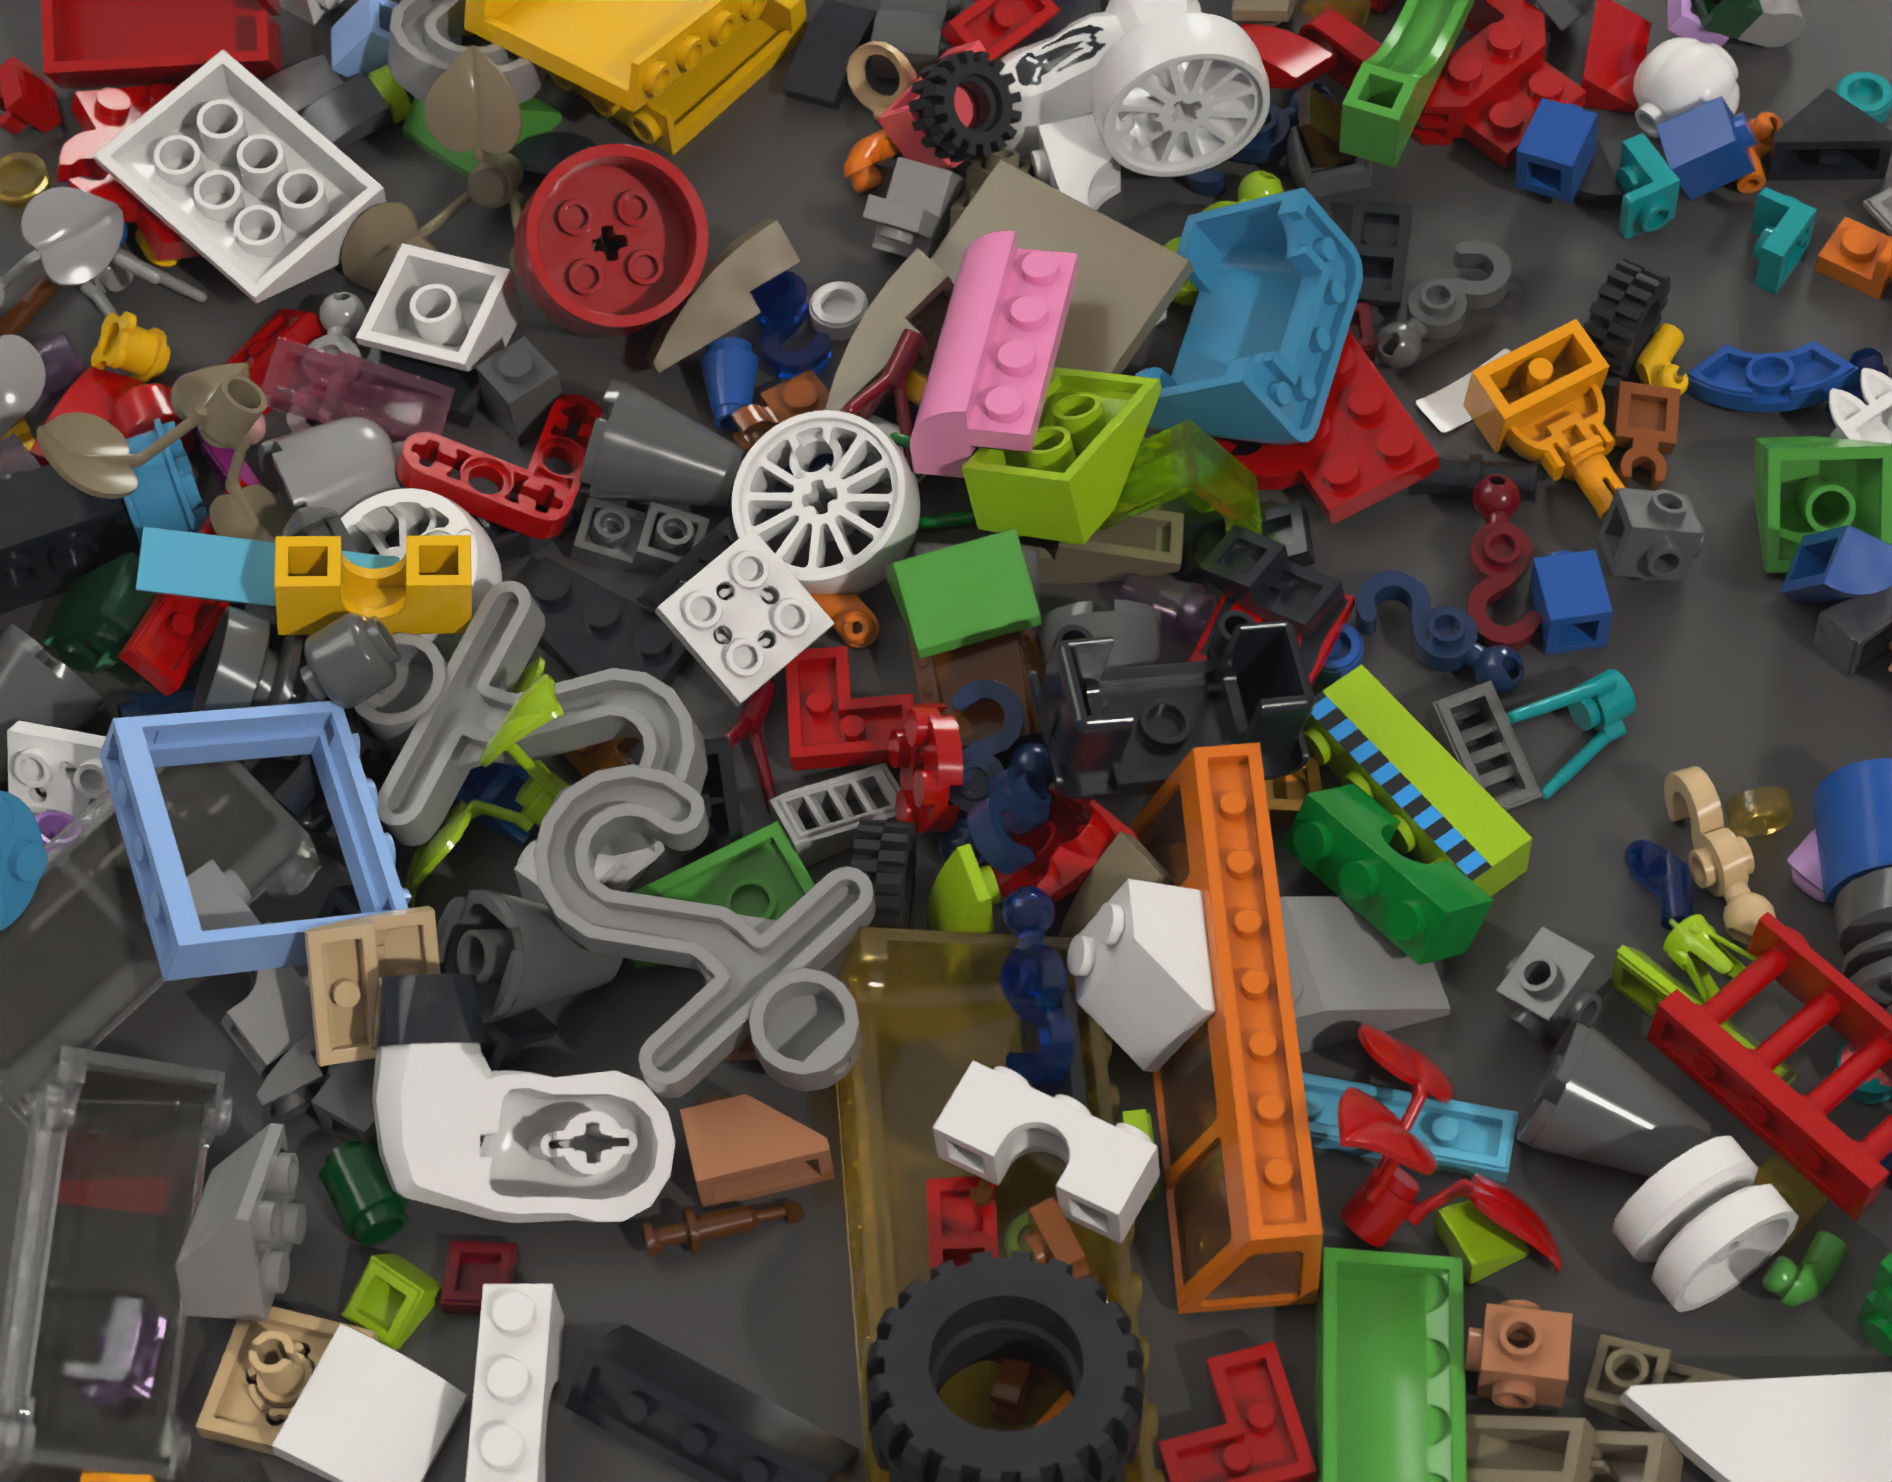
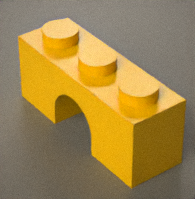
[274,535,472,635]

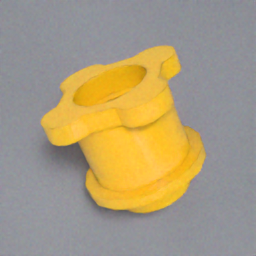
[91,311,171,383]

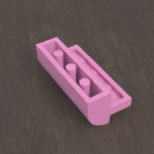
[910,231,1079,478]

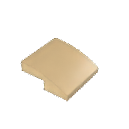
[304,906,441,1066]

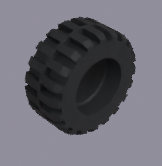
[866,1250,1146,1482]

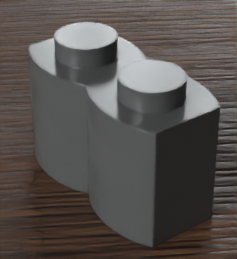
[871,0,965,79]

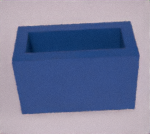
[1779,525,1892,604]
[1812,758,1892,903]

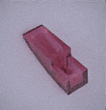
[261,337,455,442]

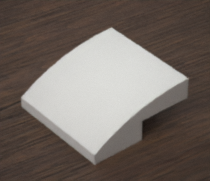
[272,1323,468,1482]

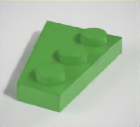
[629,821,815,969]

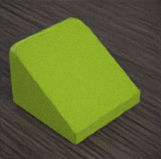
[1434,1200,1530,1285]
[341,1253,443,1350]

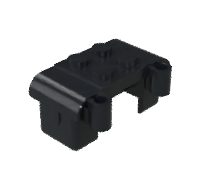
[1028,610,1315,799]

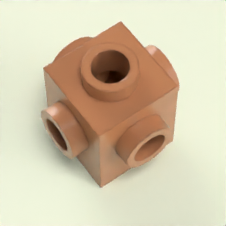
[1465,1300,1573,1410]

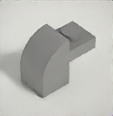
[863,157,966,259]

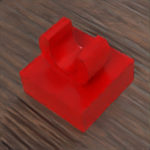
[0,56,62,135]

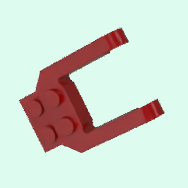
[1299,0,1587,169]

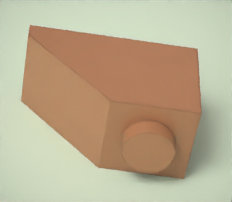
[680,1094,835,1210]

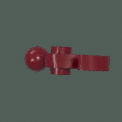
[1466,474,1542,651]

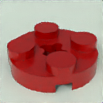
[888,703,963,833]

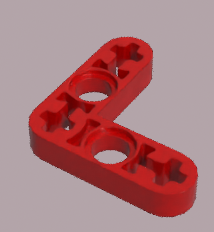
[396,394,602,539]

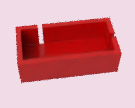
[41,0,283,89]

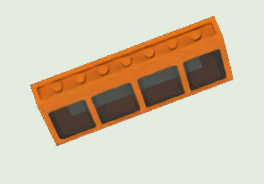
[1128,742,1323,1314]

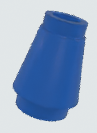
[699,337,759,431]

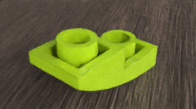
[926,844,1001,978]

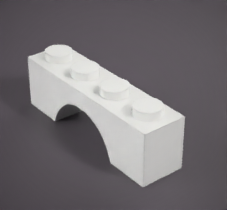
[1030,114,1167,326]
[465,1284,564,1482]

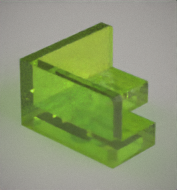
[1098,419,1262,534]

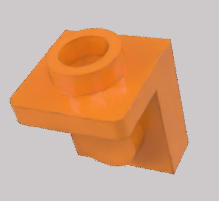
[1814,216,1892,300]

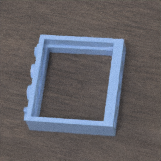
[99,701,412,981]

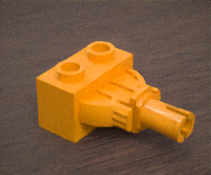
[1463,319,1625,521]

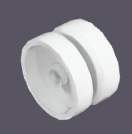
[1612,1135,1799,1312]

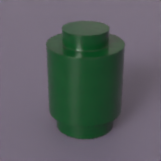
[318,1141,409,1246]

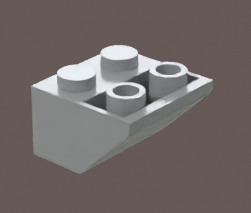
[175,1123,307,1321]

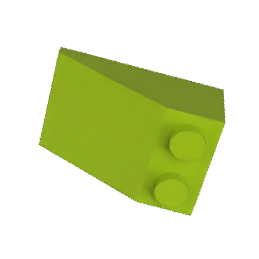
[961,367,1162,545]

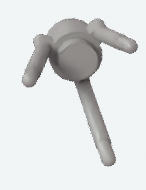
[80,247,207,318]

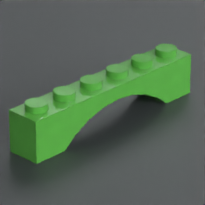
[1339,0,1475,168]

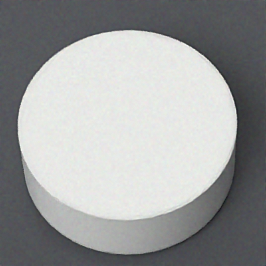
[809,281,868,341]

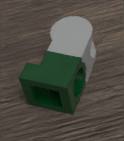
[1694,0,1805,48]

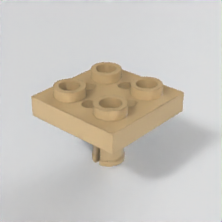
[195,1306,380,1456]

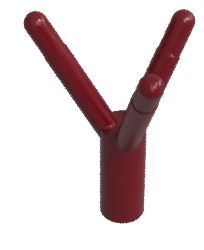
[844,329,926,469]
[722,681,777,813]

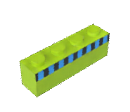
[1302,664,1533,897]

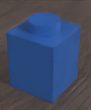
[1656,96,1757,200]
[1516,98,1598,203]
[1528,549,1613,655]

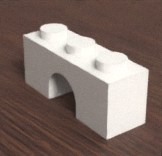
[933,1061,1160,1244]

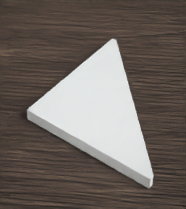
[1618,1372,1892,1482]

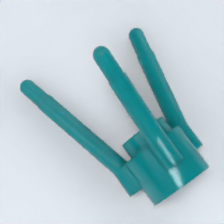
[1506,669,1636,800]

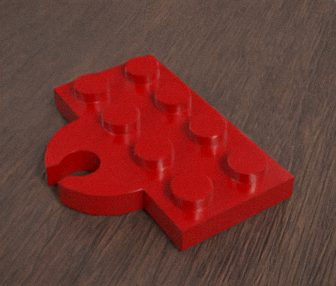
[56,82,202,261]
[1212,330,1440,525]

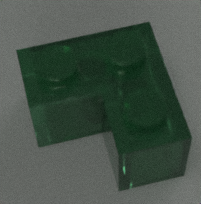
[42,551,213,690]

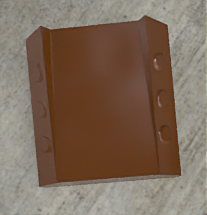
[908,626,1045,750]

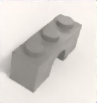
[141,859,314,1076]

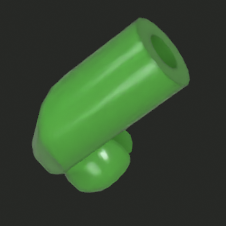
[1762,1231,1849,1307]

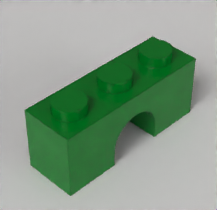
[1281,783,1494,966]

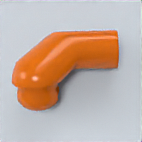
[1735,112,1784,194]
[843,129,901,194]
[809,593,879,648]

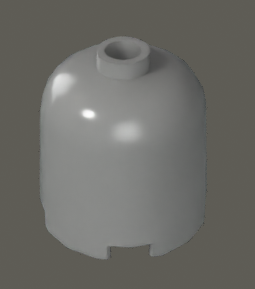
[258,416,407,518]

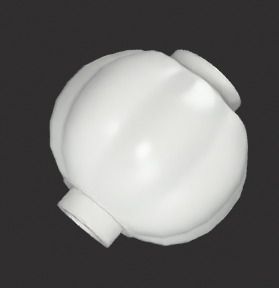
[1633,37,1740,138]

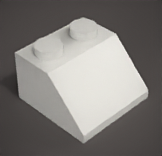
[356,243,523,371]
[1067,879,1216,1073]

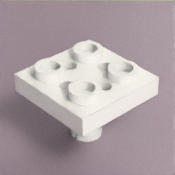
[654,528,835,707]
[7,720,131,868]

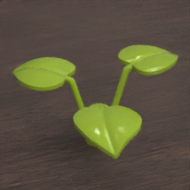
[404,656,569,907]

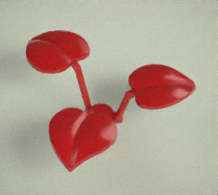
[1338,1023,1563,1274]

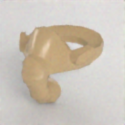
[847,41,917,120]

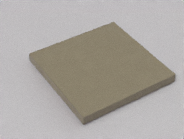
[922,159,1194,375]

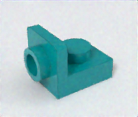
[1616,133,1680,239]
[1751,187,1817,295]

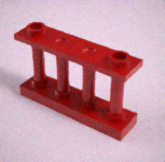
[1647,912,1892,1222]

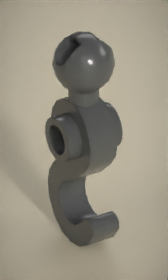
[1374,239,1512,369]

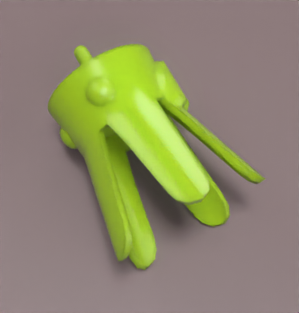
[1663,914,1758,1002]

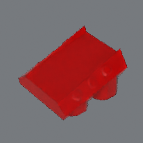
[980,789,1146,918]

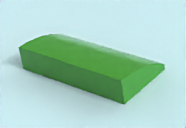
[1315,1247,1467,1482]

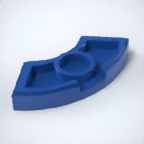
[1685,340,1859,412]

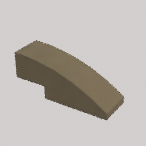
[645,218,801,373]
[825,248,954,416]
[989,503,1184,584]
[1466,1414,1684,1482]

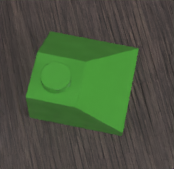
[1754,436,1892,573]

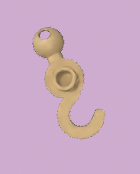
[1664,766,1776,945]

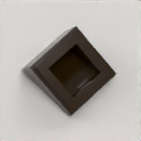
[1299,86,1357,169]

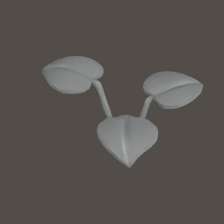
[0,187,124,440]

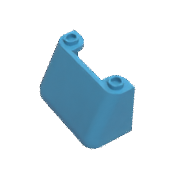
[1135,187,1363,446]

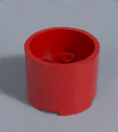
[514,144,709,339]

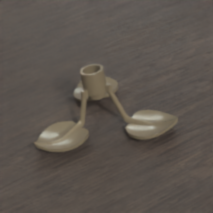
[341,46,611,293]
[36,363,292,542]

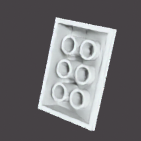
[94,50,386,304]

